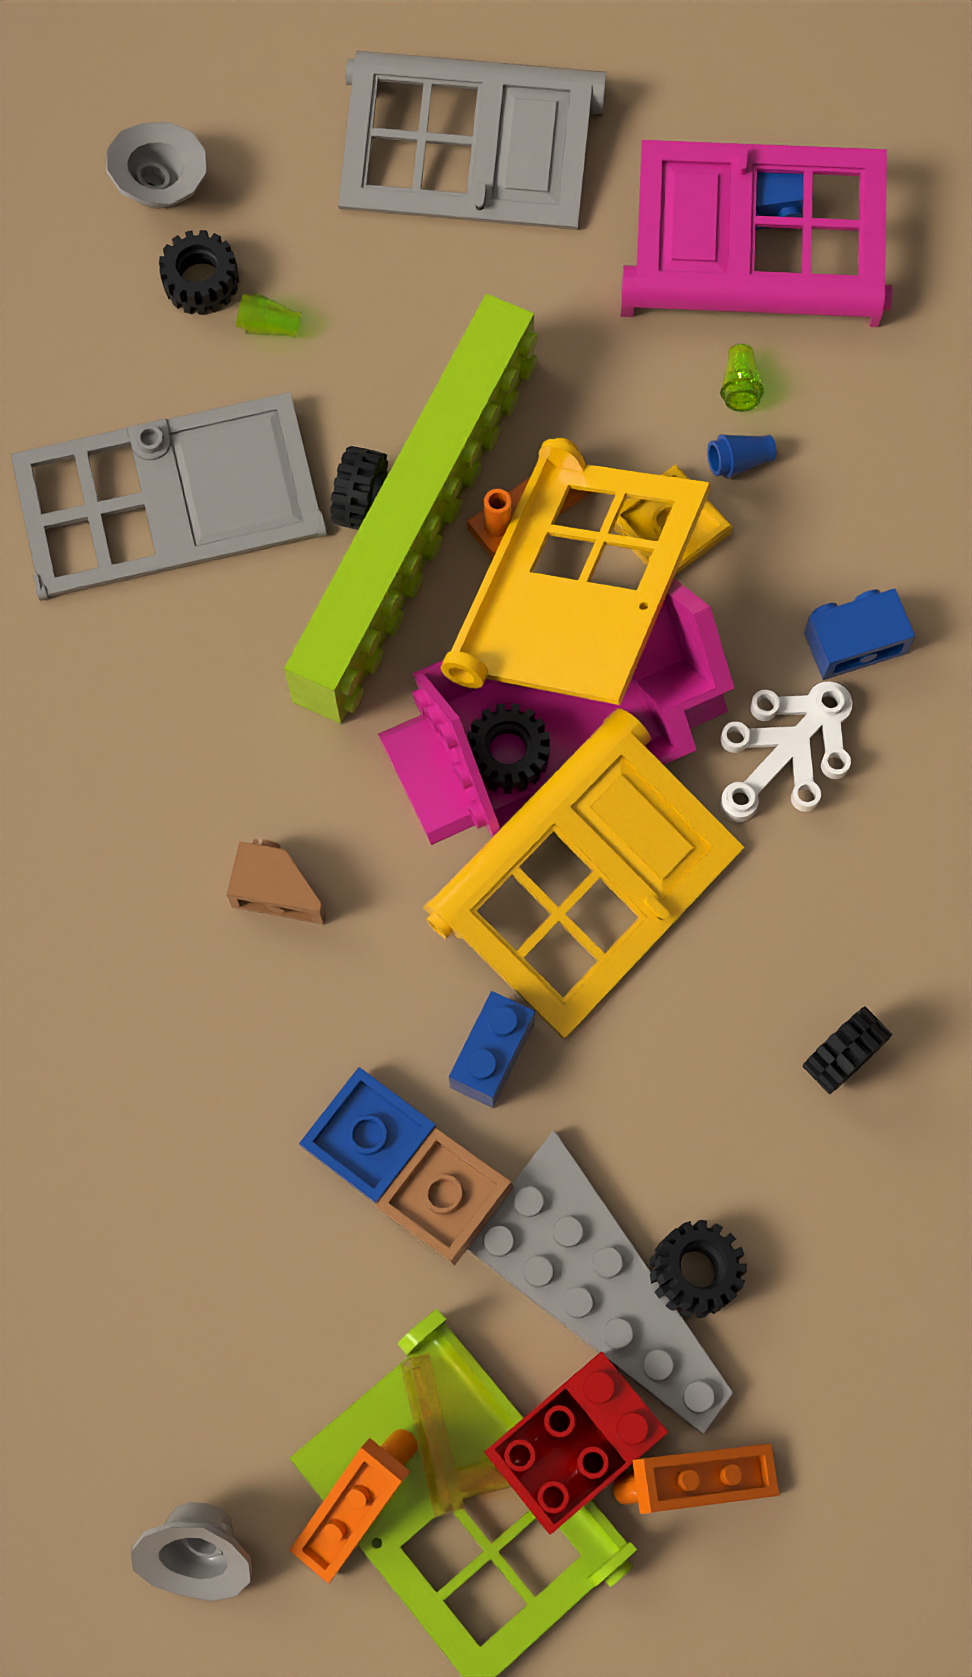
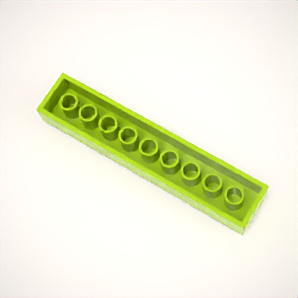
[284,293,538,724]

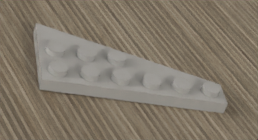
[467,1130,733,1434]

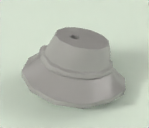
[106,122,207,208]
[131,1502,253,1601]

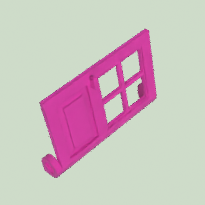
[620,140,893,327]

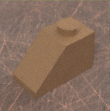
[227,839,325,925]

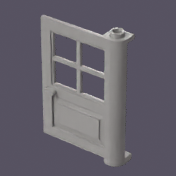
[338,51,606,230]

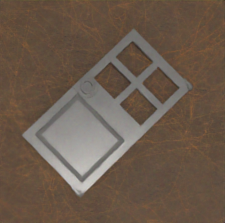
[11,392,328,600]

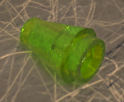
[235,292,301,338]
[720,344,764,412]

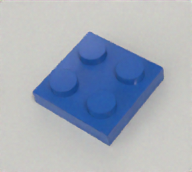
[299,1067,436,1204]

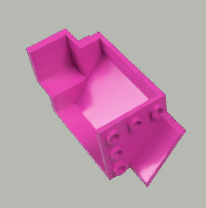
[378,579,734,845]

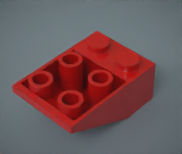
[484,1351,668,1535]

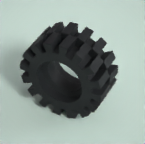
[467,703,550,794]
[802,1006,893,1095]
[649,1220,747,1318]

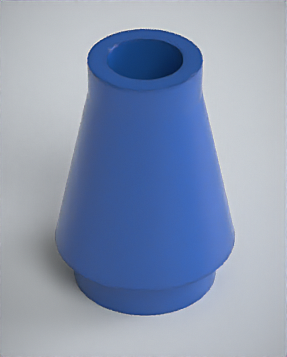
[707,434,777,479]

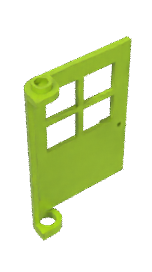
[289,1308,637,1677]

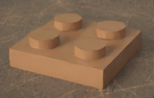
[375,1127,514,1266]

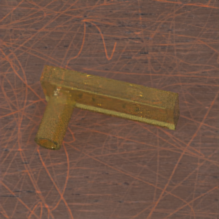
[401,1353,511,1518]

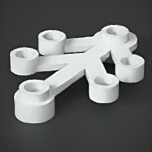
[720,681,852,823]

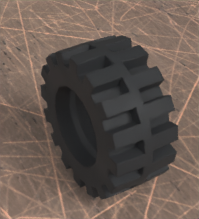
[159,230,239,315]
[330,446,388,530]

